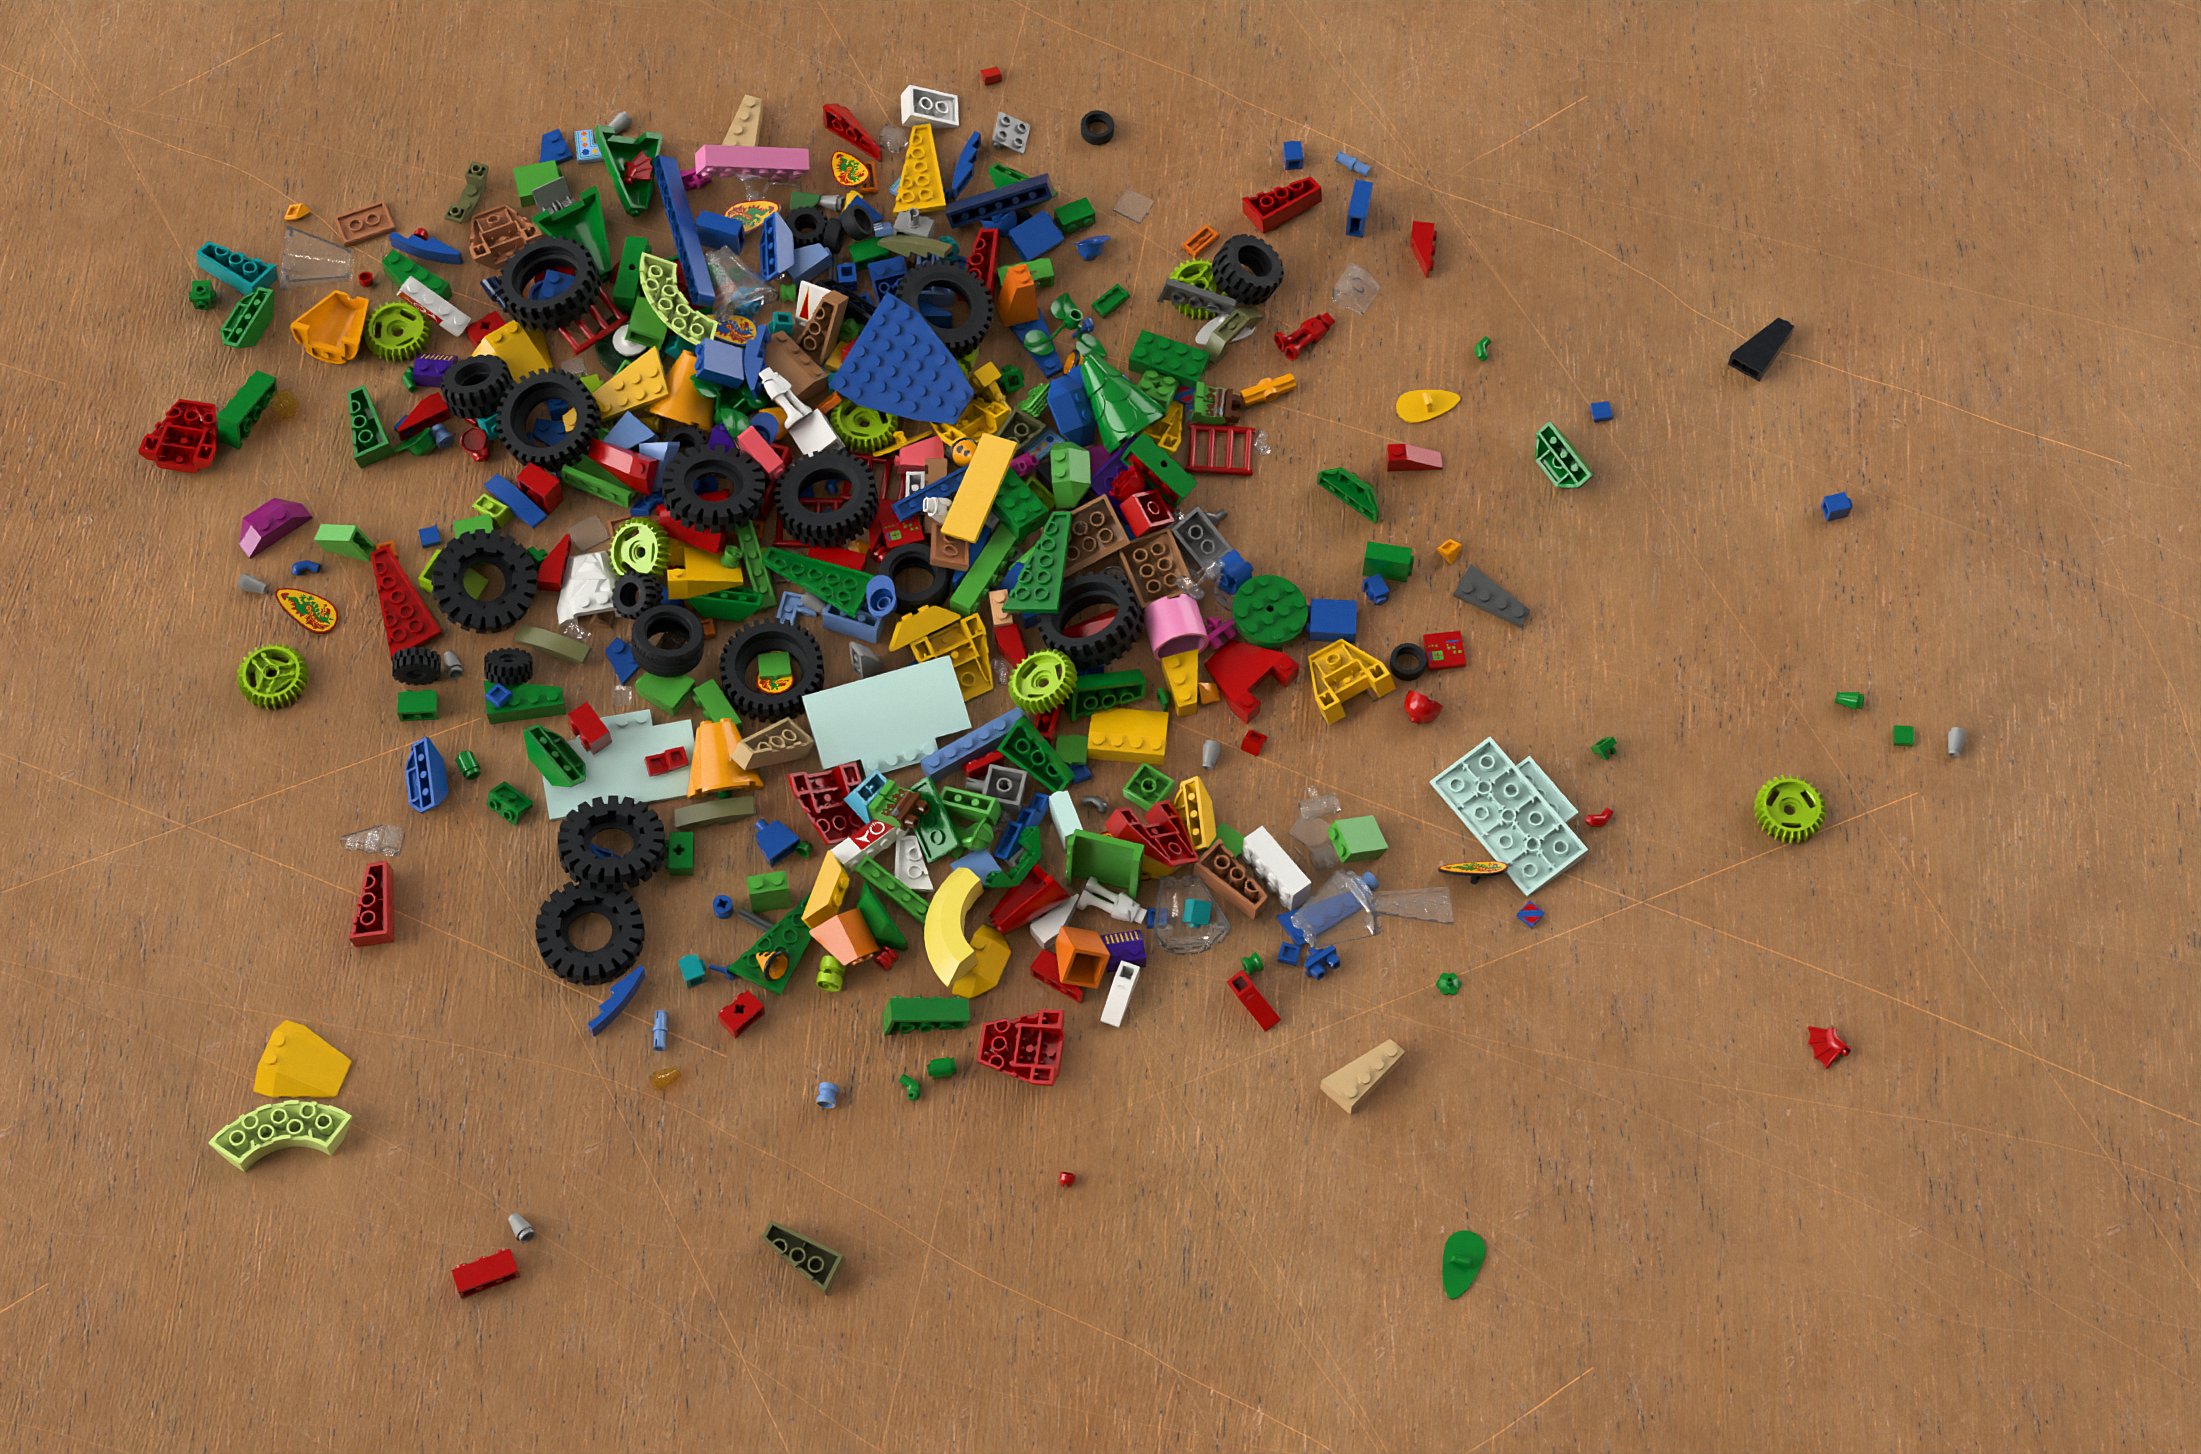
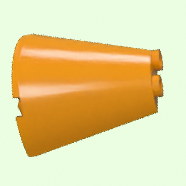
[290,290,369,364]
[643,350,714,433]
[687,718,764,799]

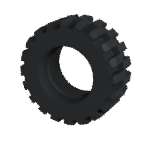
[1212,234,1284,305]
[440,354,514,419]

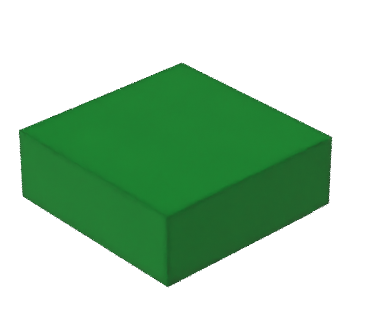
[1893,725,1914,746]

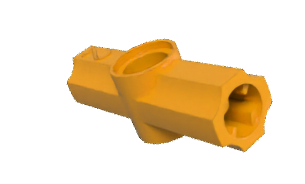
[1240,373,1297,407]

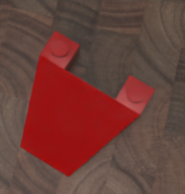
[1204,640,1300,724]
[1105,800,1199,868]

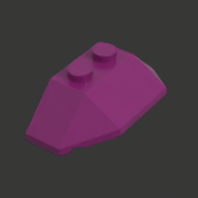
[239,498,313,559]

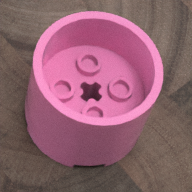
[1143,594,1209,662]

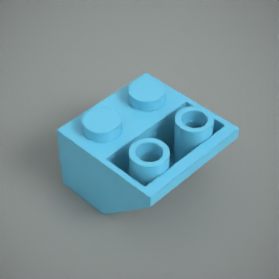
[843,769,888,824]

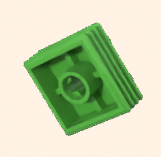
[1137,370,1180,411]
[1016,383,1050,418]
[1122,762,1175,812]

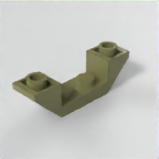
[444,161,489,224]
[1203,306,1263,365]

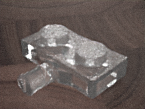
[1298,786,1342,821]

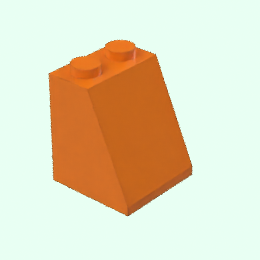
[996,264,1039,327]
[809,908,880,966]
[1055,925,1110,989]

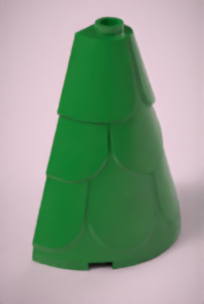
[594,125,662,217]
[531,185,612,283]
[1080,354,1168,454]

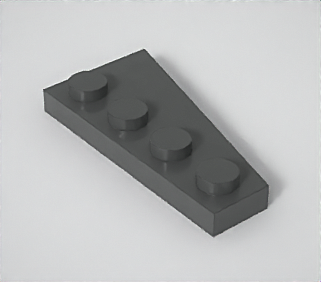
[1157,278,1236,315]
[1454,564,1530,628]

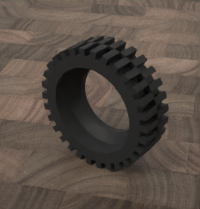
[895,259,994,359]
[496,368,601,472]
[775,449,879,548]
[719,618,825,723]

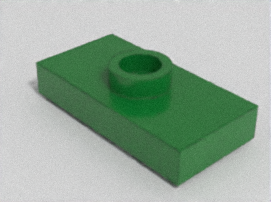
[1091,283,1130,319]

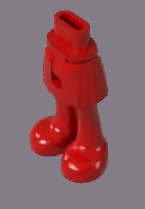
[1274,312,1335,361]

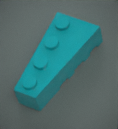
[196,241,278,296]

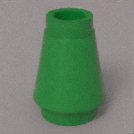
[1835,692,1864,711]

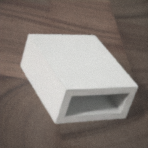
[788,408,845,457]

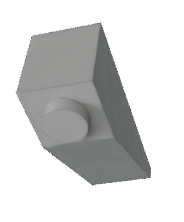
[849,641,882,680]

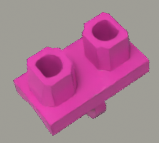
[679,166,712,191]
[1010,452,1039,477]
[1205,617,1237,650]

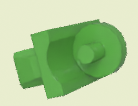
[838,318,865,343]

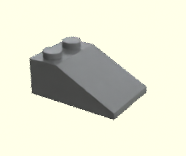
[1170,506,1233,573]

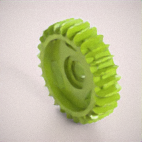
[1169,258,1227,320]
[364,299,432,363]
[830,397,898,453]
[608,517,672,580]
[237,642,309,710]
[1008,648,1078,715]
[1754,774,1827,844]

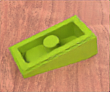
[1025,476,1055,511]
[472,493,513,528]

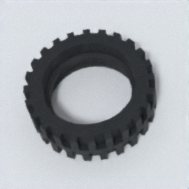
[498,236,602,332]
[1037,571,1144,671]

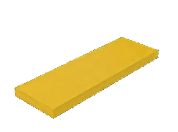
[941,433,1018,544]

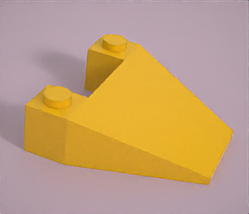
[666,537,743,599]
[1308,639,1396,725]

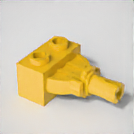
[969,361,1012,418]

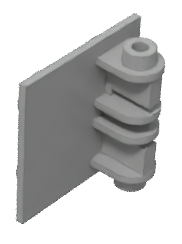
[992,111,1030,154]
[531,176,576,215]

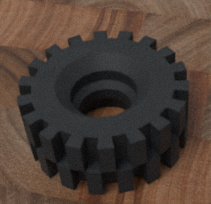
[392,647,441,686]
[484,648,533,686]

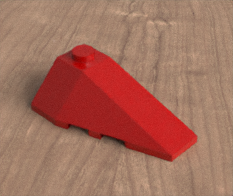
[823,103,882,162]
[1062,608,1119,638]

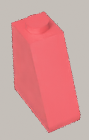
[737,425,786,483]
[894,436,944,474]

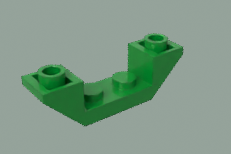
[982,826,1041,888]

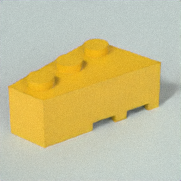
[1161,649,1198,717]

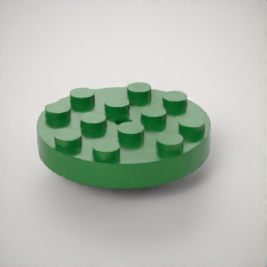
[1231,575,1308,648]

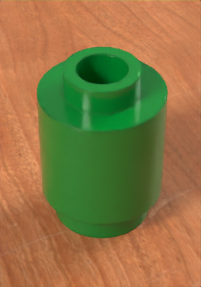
[455,751,481,780]
[927,1057,957,1080]

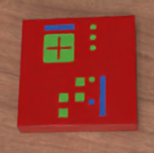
[879,513,925,551]
[1422,631,1466,671]

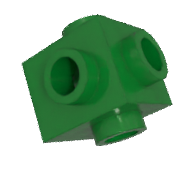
[189,280,217,310]
[997,365,1025,393]

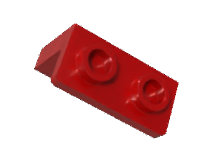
[962,750,1004,779]

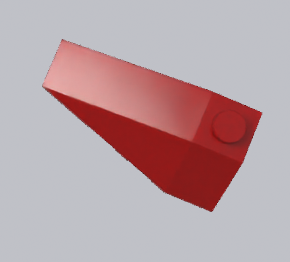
[588,438,659,496]

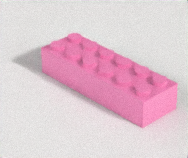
[695,145,810,181]

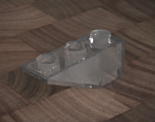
[340,824,405,856]

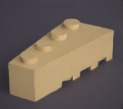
[1320,1039,1405,1115]

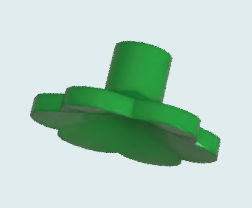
[1436,973,1461,995]

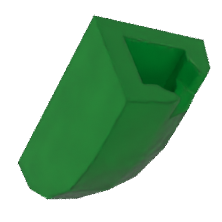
[790,191,820,210]

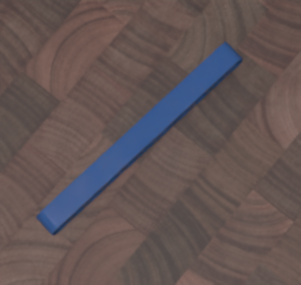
[653,155,715,307]

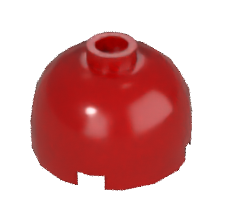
[1109,465,1145,503]
[1404,690,1443,725]

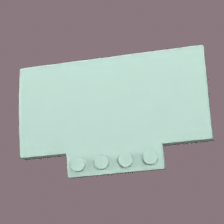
[802,655,972,778]
[542,709,695,821]
[1430,737,1588,897]

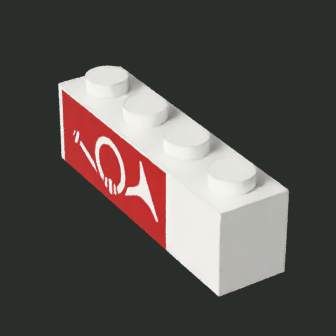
[396,276,471,337]
[830,819,910,875]

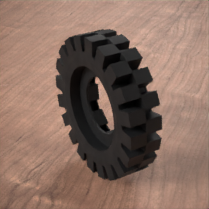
[662,444,765,534]
[431,529,537,634]
[558,795,666,892]
[535,880,645,985]

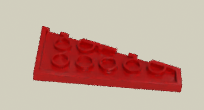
[370,545,442,660]

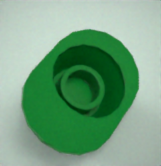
[393,427,436,456]

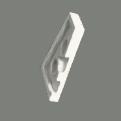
[895,835,934,892]

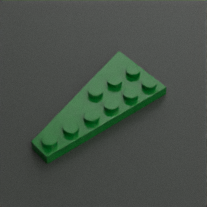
[1002,511,1073,613]
[762,546,875,618]
[727,892,813,996]

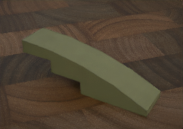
[877,235,953,258]
[514,624,592,664]
[674,796,756,830]

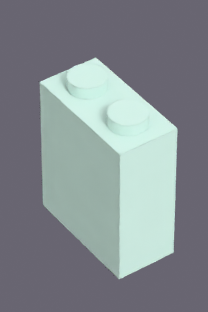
[1049,791,1083,853]

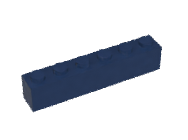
[945,173,1054,229]

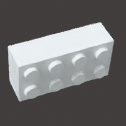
[1242,826,1311,911]

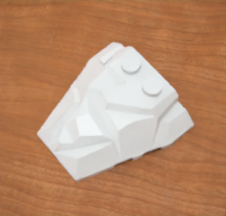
[557,551,622,627]

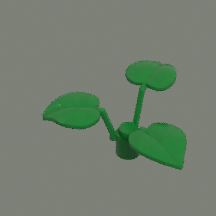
[1023,292,1107,358]
[690,374,771,439]

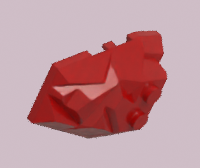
[138,399,217,474]
[787,762,862,845]
[977,1009,1065,1086]

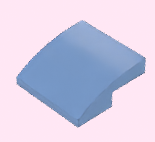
[950,849,1001,890]

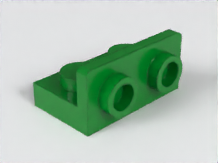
[486,781,534,825]

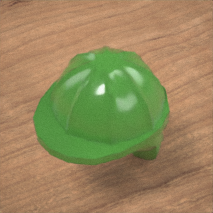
[955,817,994,851]

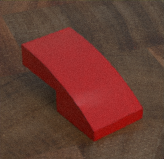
[644,746,689,777]

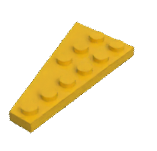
[893,123,946,217]
[562,346,670,434]

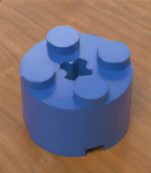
[1210,550,1253,595]

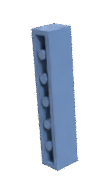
[921,707,1030,783]

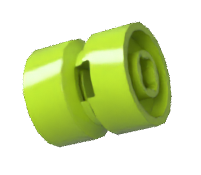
[816,956,847,992]

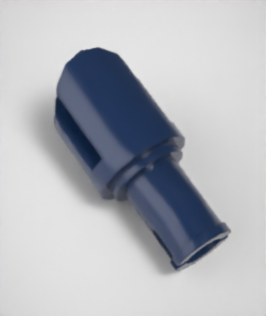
[480,276,509,313]

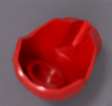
[460,427,490,462]

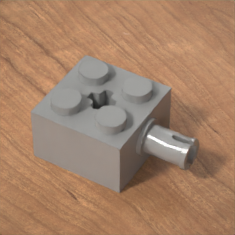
[893,207,935,254]
[965,764,1028,815]

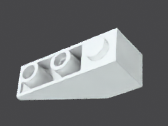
[1030,893,1079,950]
[1100,960,1140,1028]

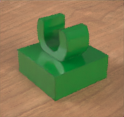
[526,546,548,571]
[1590,737,1617,760]

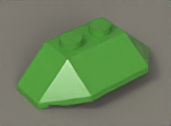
[1050,442,1091,510]

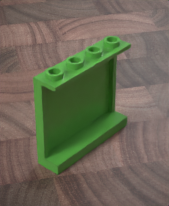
[561,427,639,508]
[1065,829,1144,902]

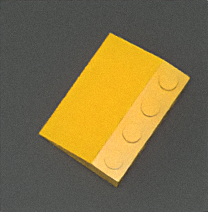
[1087,707,1169,765]

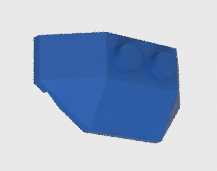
[759,211,795,282]
[1047,375,1097,448]
[405,737,448,814]

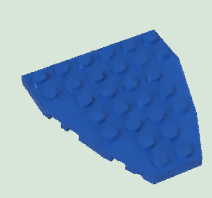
[828,292,975,424]

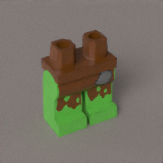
[1191,381,1242,426]
[868,780,930,831]

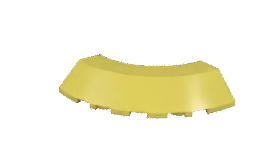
[924,867,984,988]

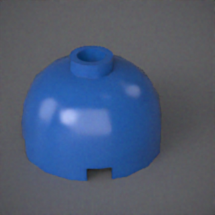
[981,210,1017,238]

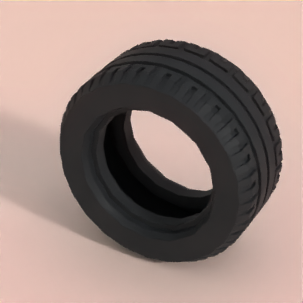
[878,543,950,616]
[631,605,705,678]

